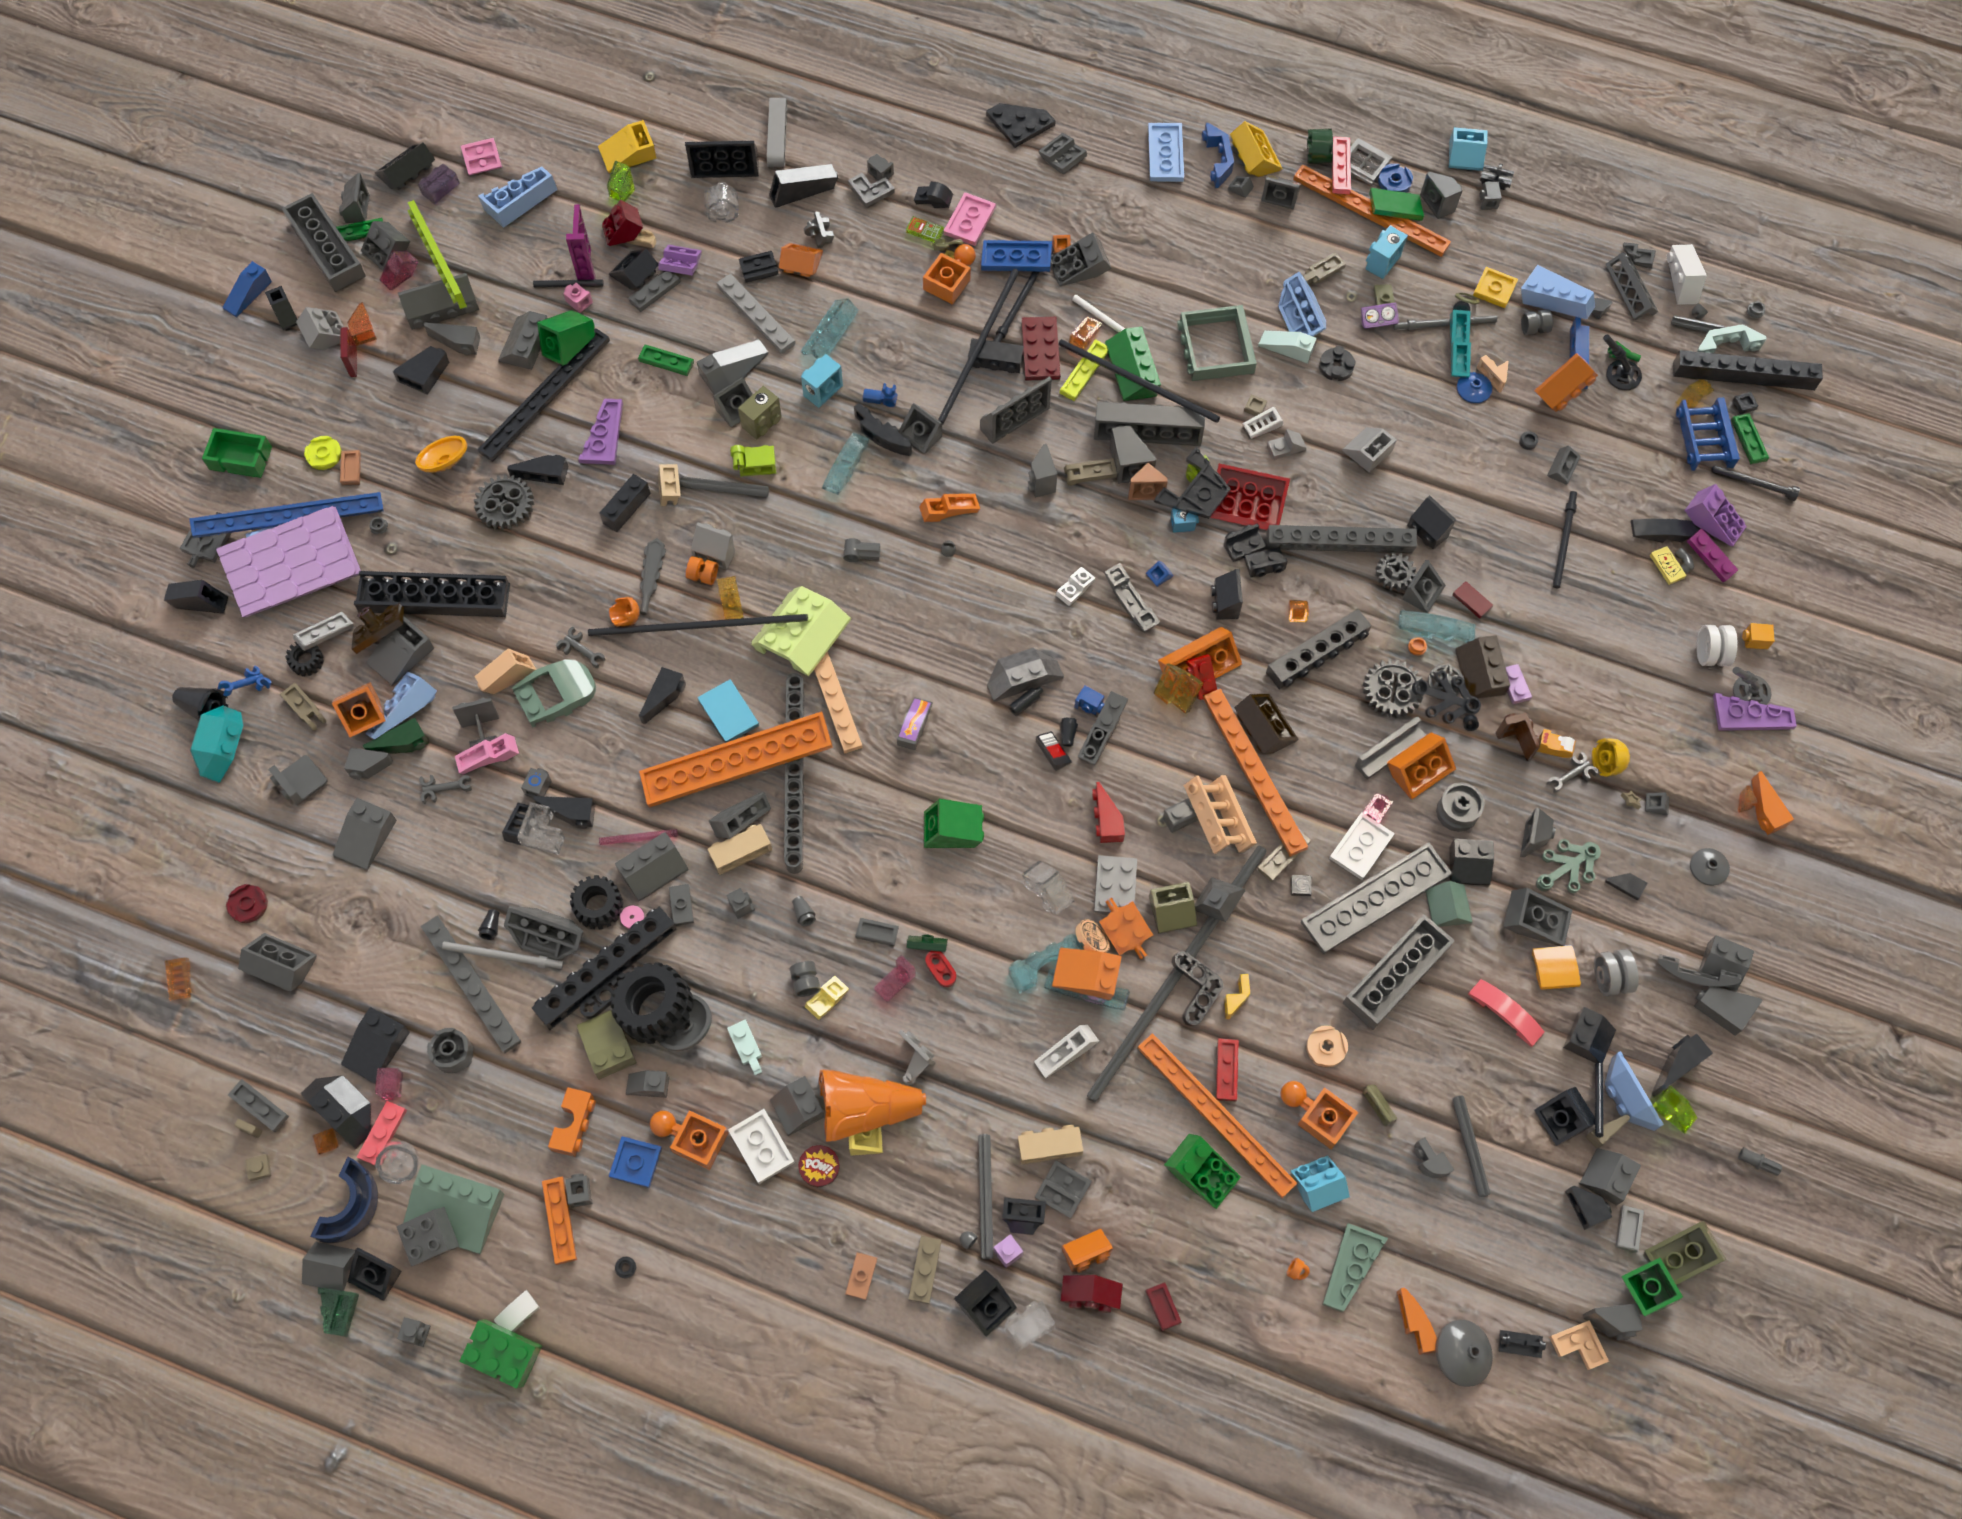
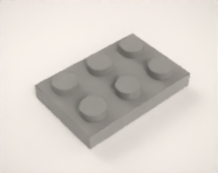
[1094,855,1137,914]

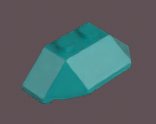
[190,706,243,783]

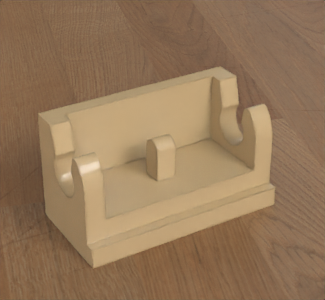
[658,464,681,506]

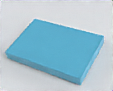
[697,679,759,743]

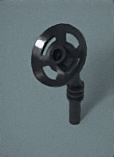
[1603,334,1642,390]

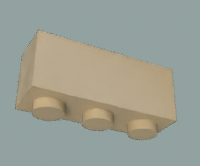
[708,824,772,875]
[1017,1125,1083,1165]

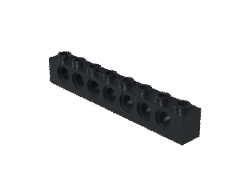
[532,906,677,1031]

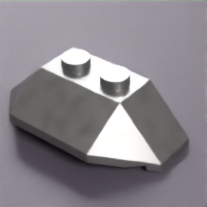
[987,648,1064,702]

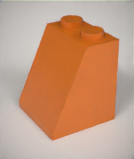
[332,682,386,737]

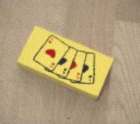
[1650,546,1686,585]

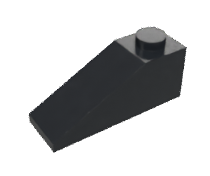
[507,455,569,485]
[639,667,686,724]
[534,796,596,829]

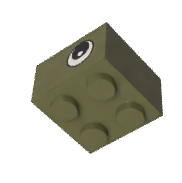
[738,385,782,440]

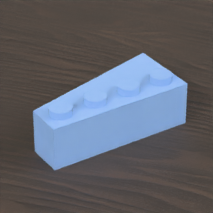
[478,167,557,228]

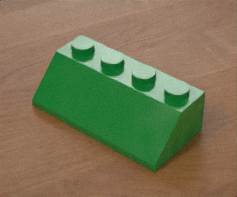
[1105,326,1161,401]

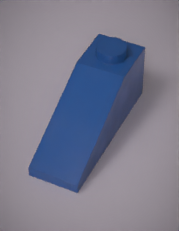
[223,261,272,318]

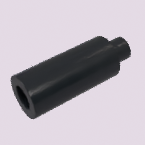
[1008,686,1044,716]

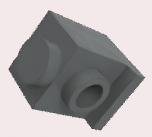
[867,154,894,181]
[1480,182,1502,210]
[726,888,755,919]
[566,1174,593,1208]
[397,1317,431,1347]

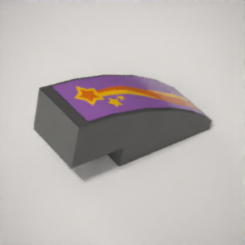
[897,697,933,750]

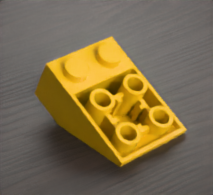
[598,120,657,173]

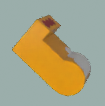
[1537,729,1576,758]

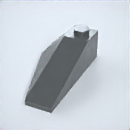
[697,340,768,395]

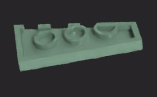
[1322,1223,1388,1312]

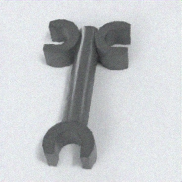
[556,627,605,668]
[419,775,472,804]

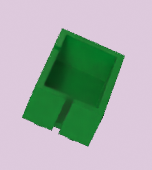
[202,428,272,478]
[459,1319,542,1389]

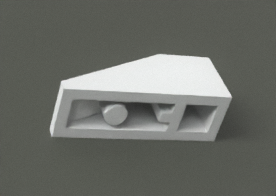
[1034,1025,1099,1078]

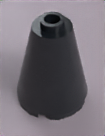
[172,687,228,721]

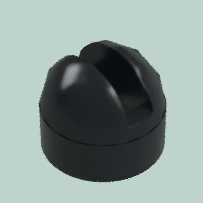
[1463,715,1479,731]

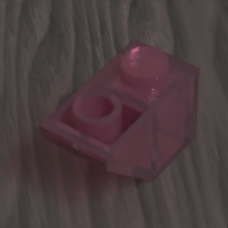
[379,251,418,290]

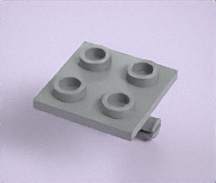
[899,1030,936,1085]

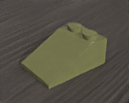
[577,1010,637,1080]
[1644,1221,1727,1285]

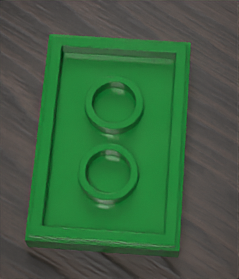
[1369,188,1424,221]

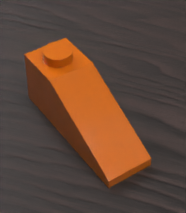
[1751,771,1794,835]

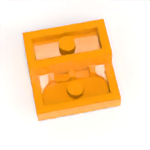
[1532,946,1581,990]

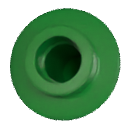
[1607,341,1641,362]

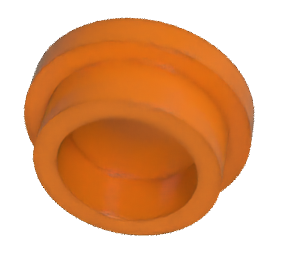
[1408,637,1427,656]

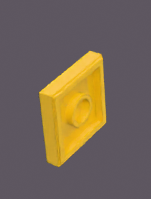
[1473,267,1518,308]

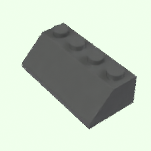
[398,273,479,330]

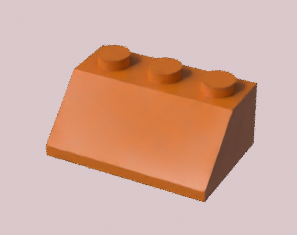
[1534,353,1598,412]
[1387,732,1456,799]

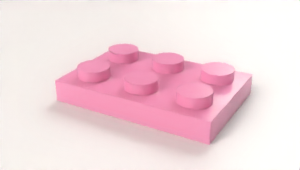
[944,192,996,246]

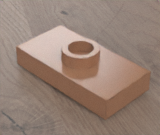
[845,1252,878,1300]

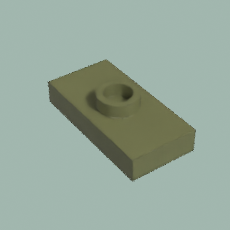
[1373,284,1395,305]

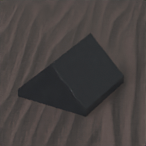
[347,1248,402,1301]

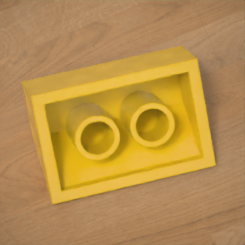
[1230,121,1283,177]

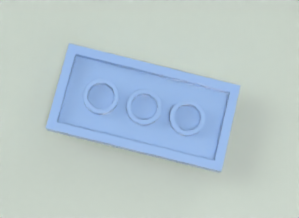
[1148,123,1184,182]

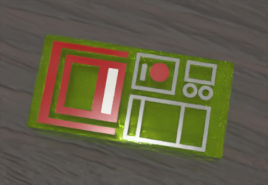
[906,216,944,242]

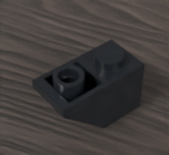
[265,286,298,331]

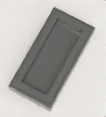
[855,918,899,946]

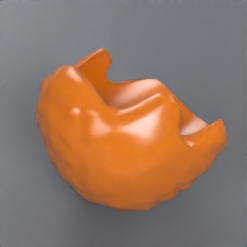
[609,597,640,627]

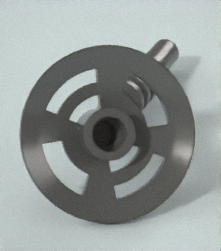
[1733,667,1772,705]

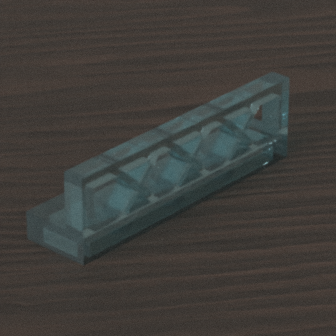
[800,298,859,359]

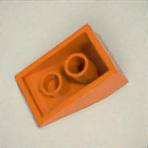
[1052,948,1122,1001]

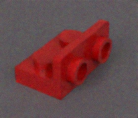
[1186,654,1217,700]

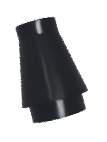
[1059,717,1078,747]
[478,909,500,940]

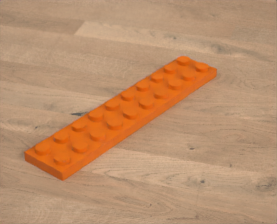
[639,711,833,808]

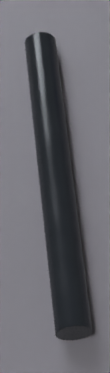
[533,279,604,288]
[1595,1063,1604,1138]

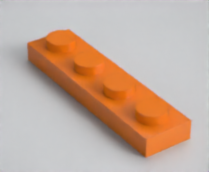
[542,1176,577,1265]

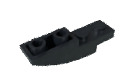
[854,403,912,456]

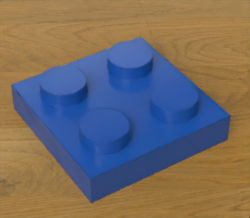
[609,1136,662,1188]

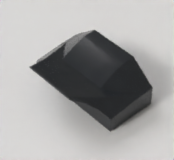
[1002,1197,1046,1235]

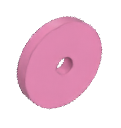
[620,905,644,929]

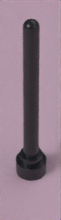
[1711,466,1800,501]

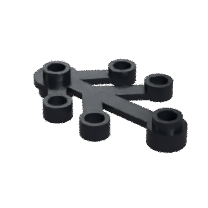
[1412,670,1481,724]

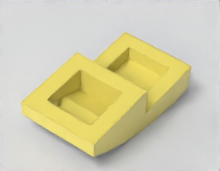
[805,976,849,1020]

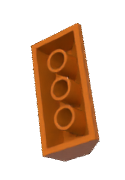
[1158,627,1242,698]

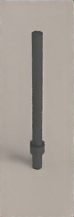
[1393,315,1498,331]

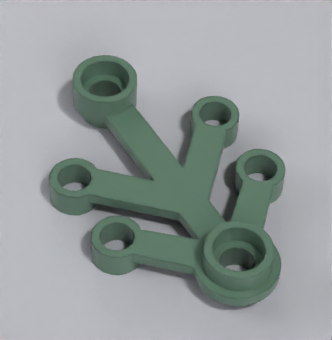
[1536,839,1601,893]

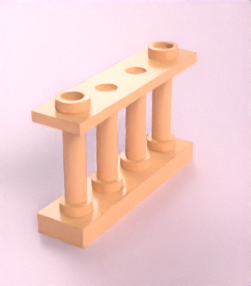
[1183,775,1257,854]

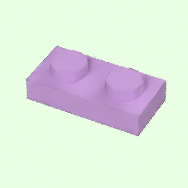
[1506,664,1532,704]

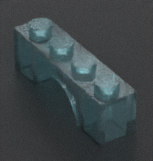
[1008,934,1085,994]

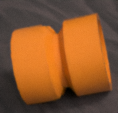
[686,556,718,586]

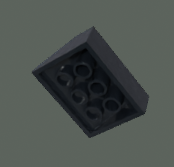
[685,141,759,178]

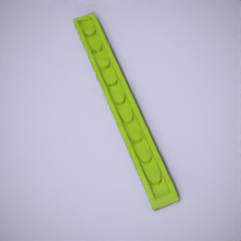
[407,200,467,309]

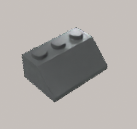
[498,311,548,370]
[615,832,689,901]
[238,933,317,992]

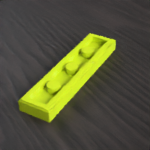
[1059,339,1108,401]

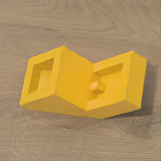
[1224,974,1250,1019]

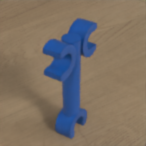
[218,666,271,696]

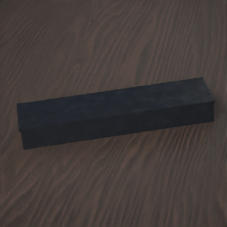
[354,571,511,617]

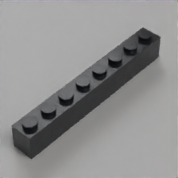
[1673,350,1823,391]

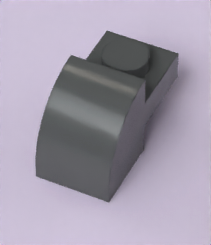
[1414,1137,1454,1178]

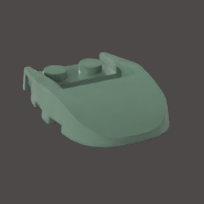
[512,659,596,728]

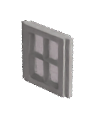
[1350,138,1392,185]

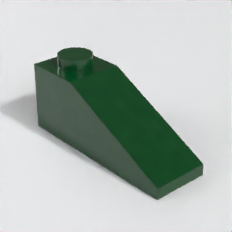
[363,718,429,754]

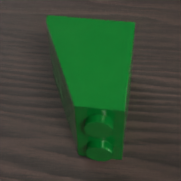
[537,310,595,365]
[924,798,984,848]
[1621,1258,1683,1317]

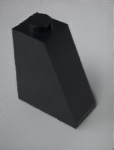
[393,346,450,395]
[164,579,228,614]

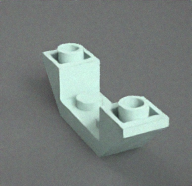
[1697,324,1767,353]

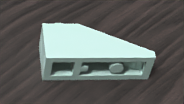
[1258,331,1317,364]

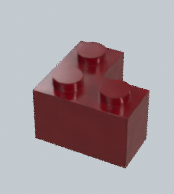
[1060,1275,1123,1313]

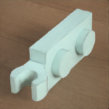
[727,1019,762,1075]

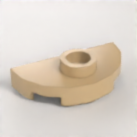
[627,230,656,248]

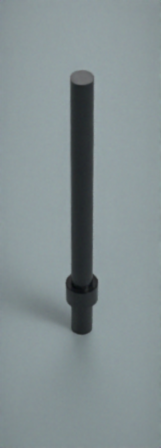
[993,271,1040,342]
[1553,491,1577,589]

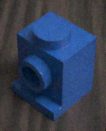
[1074,685,1105,715]

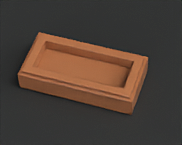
[340,450,361,486]

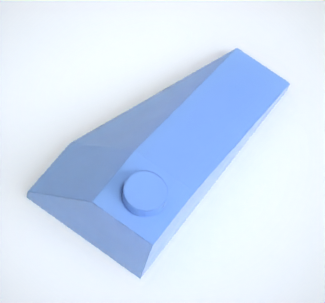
[366,672,437,740]

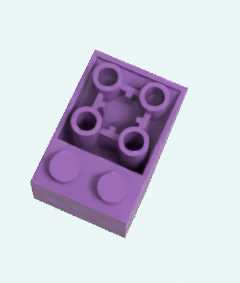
[1685,484,1747,547]

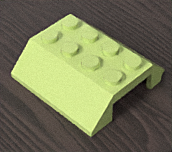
[751,586,851,676]

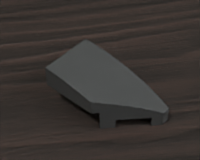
[1623,242,1656,268]

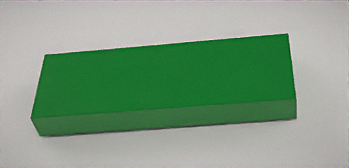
[336,218,383,242]
[638,344,694,376]
[1731,413,1769,465]

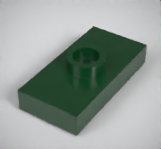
[906,934,948,952]

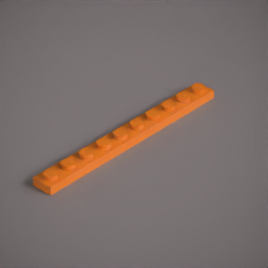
[1293,164,1451,257]
[1203,689,1308,857]
[1137,1033,1297,1198]

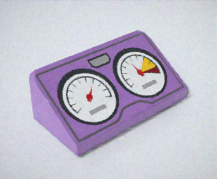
[1361,302,1399,328]

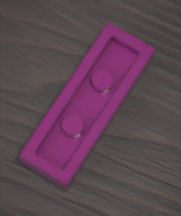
[1686,529,1738,583]

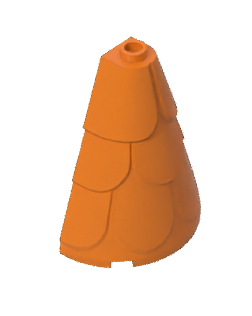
[818,1069,926,1142]

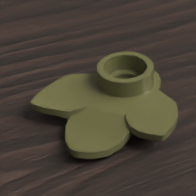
[932,239,963,251]

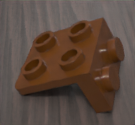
[1495,712,1541,761]

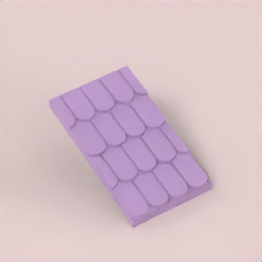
[216,506,361,617]

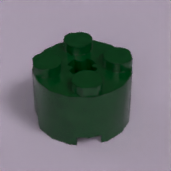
[1307,128,1333,164]

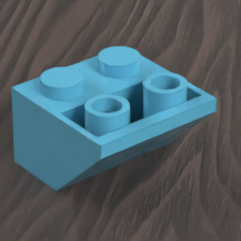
[1449,127,1488,171]
[1291,1156,1350,1212]

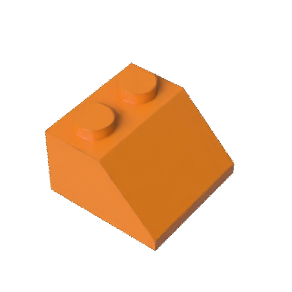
[779,243,823,277]

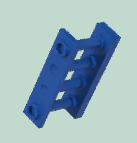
[1676,397,1740,471]

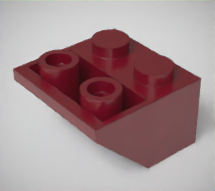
[602,200,643,246]

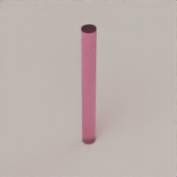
[599,829,678,845]

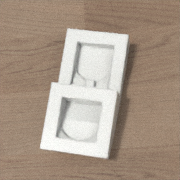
[494,1290,540,1332]

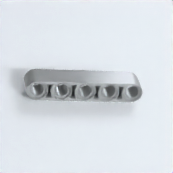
[767,98,787,167]

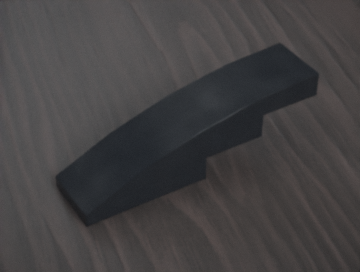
[1630,518,1701,543]

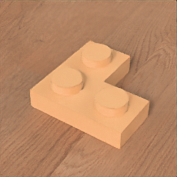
[1549,1320,1609,1370]

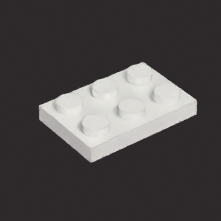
[1329,812,1394,880]
[728,1109,795,1184]

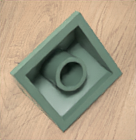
[1426,881,1472,927]

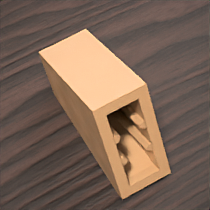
[474,649,536,694]

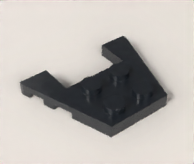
[1154,447,1231,519]

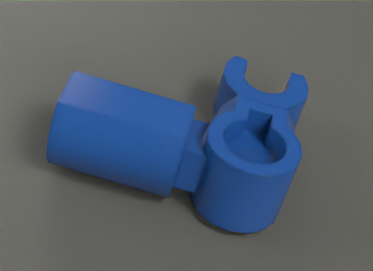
[863,383,898,407]

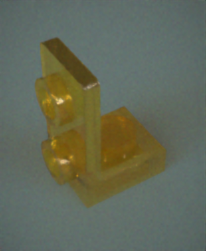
[1675,379,1714,408]

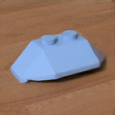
[1278,272,1326,336]
[1605,1051,1664,1131]

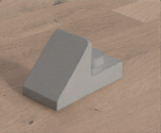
[1267,429,1307,460]

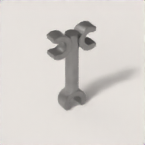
[1547,752,1599,793]

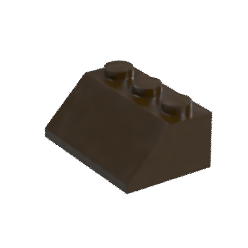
[1455,635,1510,699]
[1234,694,1299,754]

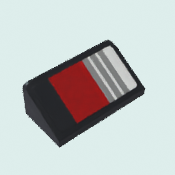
[1036,731,1072,771]

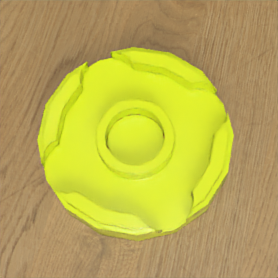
[304,436,342,470]

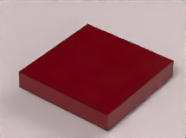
[340,327,357,377]

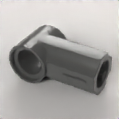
[843,538,880,562]

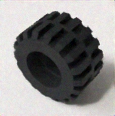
[570,875,623,930]

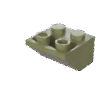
[1149,882,1197,934]

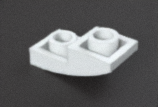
[1056,567,1095,606]

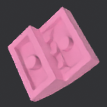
[461,138,502,176]

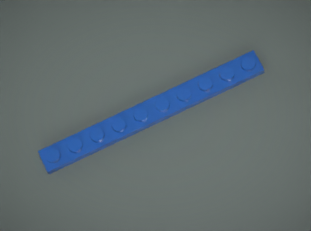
[189,492,384,538]

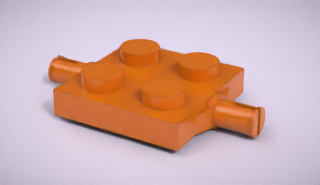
[1099,898,1153,959]

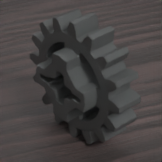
[1375,552,1416,592]

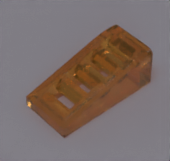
[1069,316,1102,350]
[165,957,191,1001]

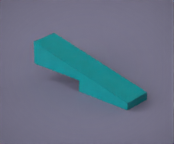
[1450,310,1471,378]

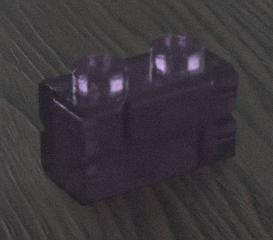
[418,164,460,204]

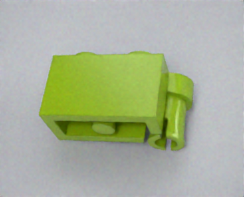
[730,445,777,477]

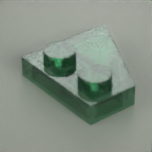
[318,1287,359,1337]

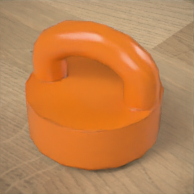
[1287,1257,1310,1280]

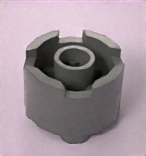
[427,1028,473,1073]

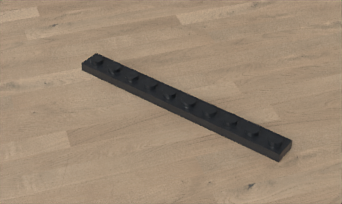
[478,328,610,462]

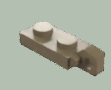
[1303,252,1346,285]

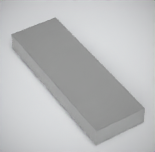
[293,612,353,651]

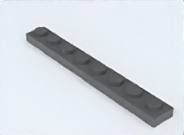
[421,915,521,1054]

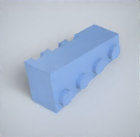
[1521,265,1595,319]

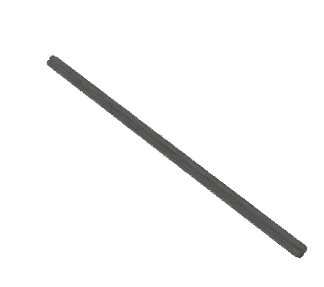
[1087,846,1266,1102]

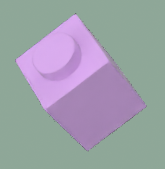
[993,1234,1023,1268]

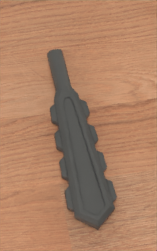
[640,538,666,615]

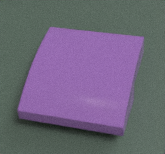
[658,245,702,275]

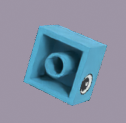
[1366,225,1408,279]
[801,354,843,408]

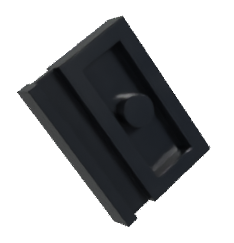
[739,251,779,283]

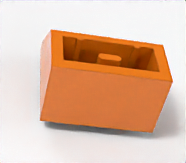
[1062,1229,1113,1273]

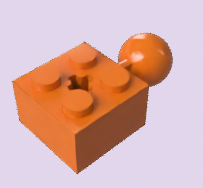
[923,244,976,305]
[1280,1081,1359,1150]
[650,1110,729,1170]

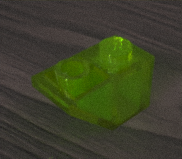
[607,161,635,202]
[1652,1086,1697,1134]

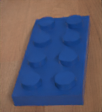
[981,240,1052,272]

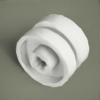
[1697,625,1737,666]

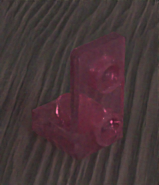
[874,955,916,1002]

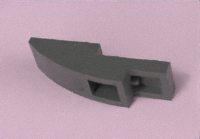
[1078,691,1128,765]

